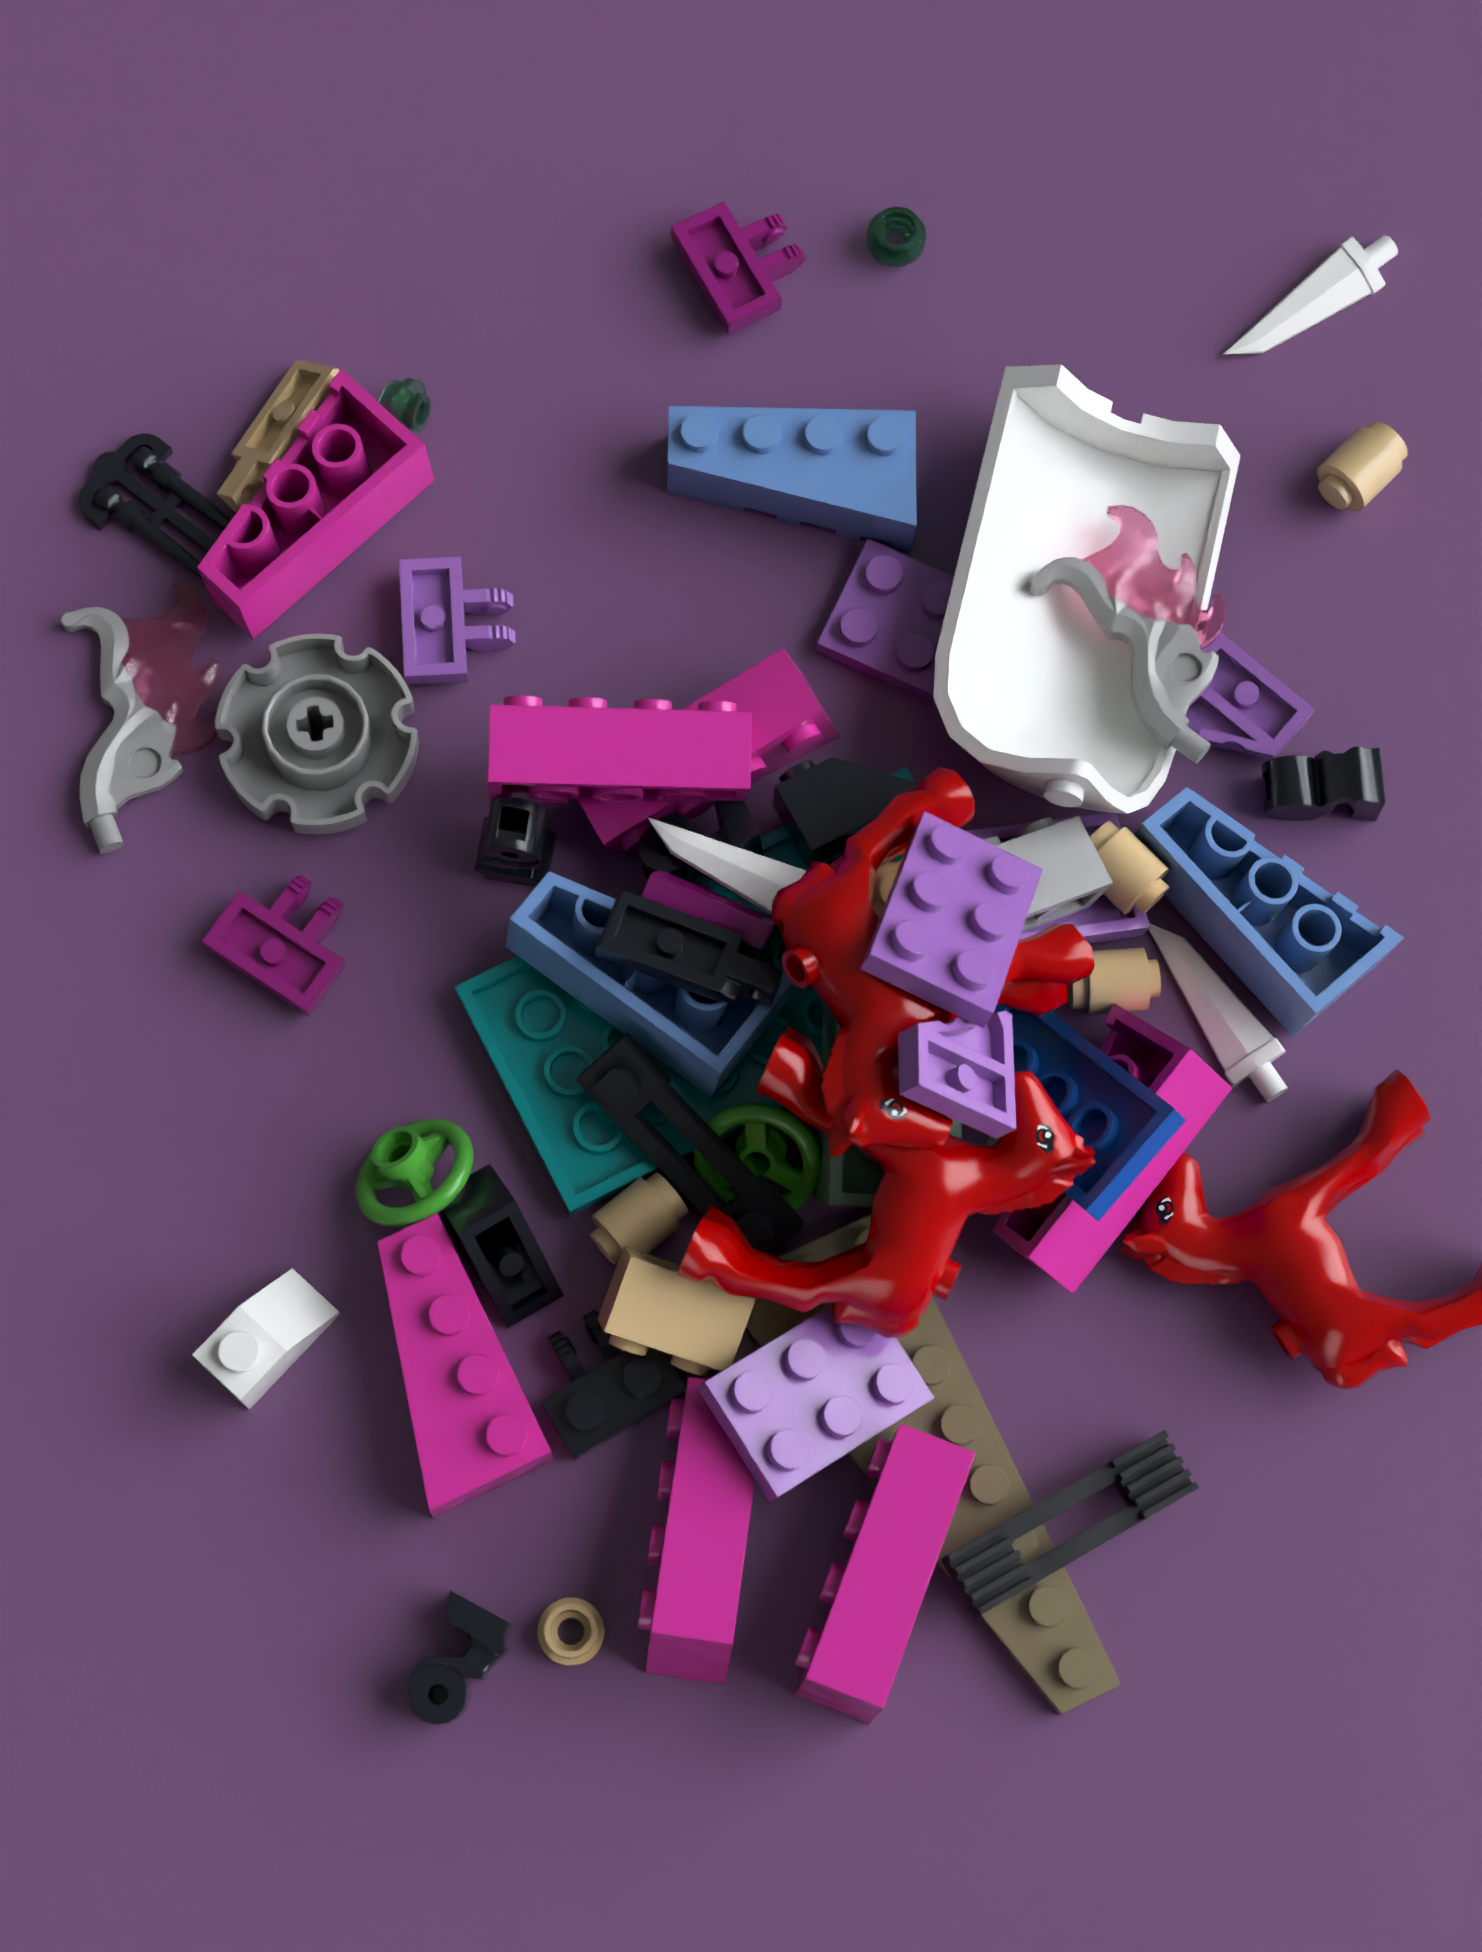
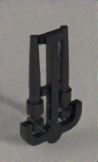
[79,433,231,580]

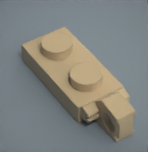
[217,360,339,513]

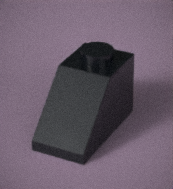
[773,757,918,869]
[441,1164,564,1328]

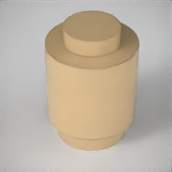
[1317,421,1408,511]
[1090,820,1170,915]
[1067,947,1161,1015]
[589,1172,689,1265]

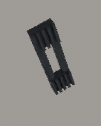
[576,1033,805,1255]
[941,1430,1199,1618]

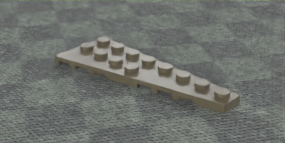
[745,1214,1122,1715]

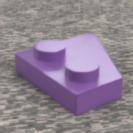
[1186,631,1315,760]
[898,1011,1016,1139]

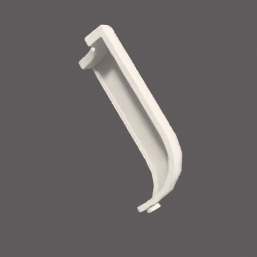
[933,364,1241,814]

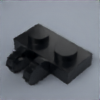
[541,1309,686,1461]

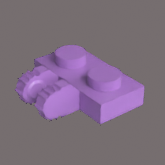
[399,556,516,685]

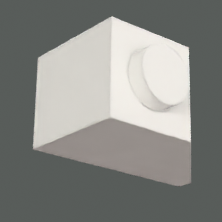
[192,1268,340,1410]

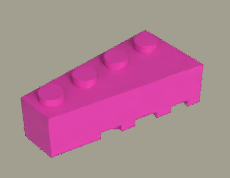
[197,369,435,640]
[577,647,841,855]
[488,695,752,806]
[992,1003,1233,1294]
[377,1213,553,1518]
[638,1377,755,1684]
[795,1423,976,1724]

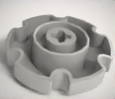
[215,633,419,835]

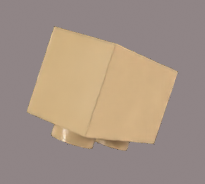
[597,1246,756,1376]

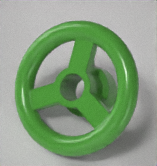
[694,1103,821,1210]
[355,1119,474,1227]

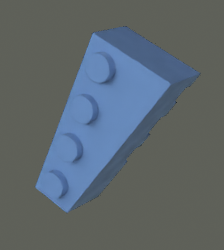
[667,406,917,554]
[1134,787,1404,1037]
[505,871,794,1098]

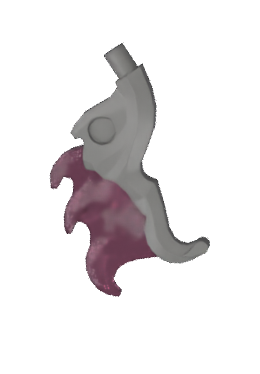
[1030,505,1226,764]
[61,583,219,854]

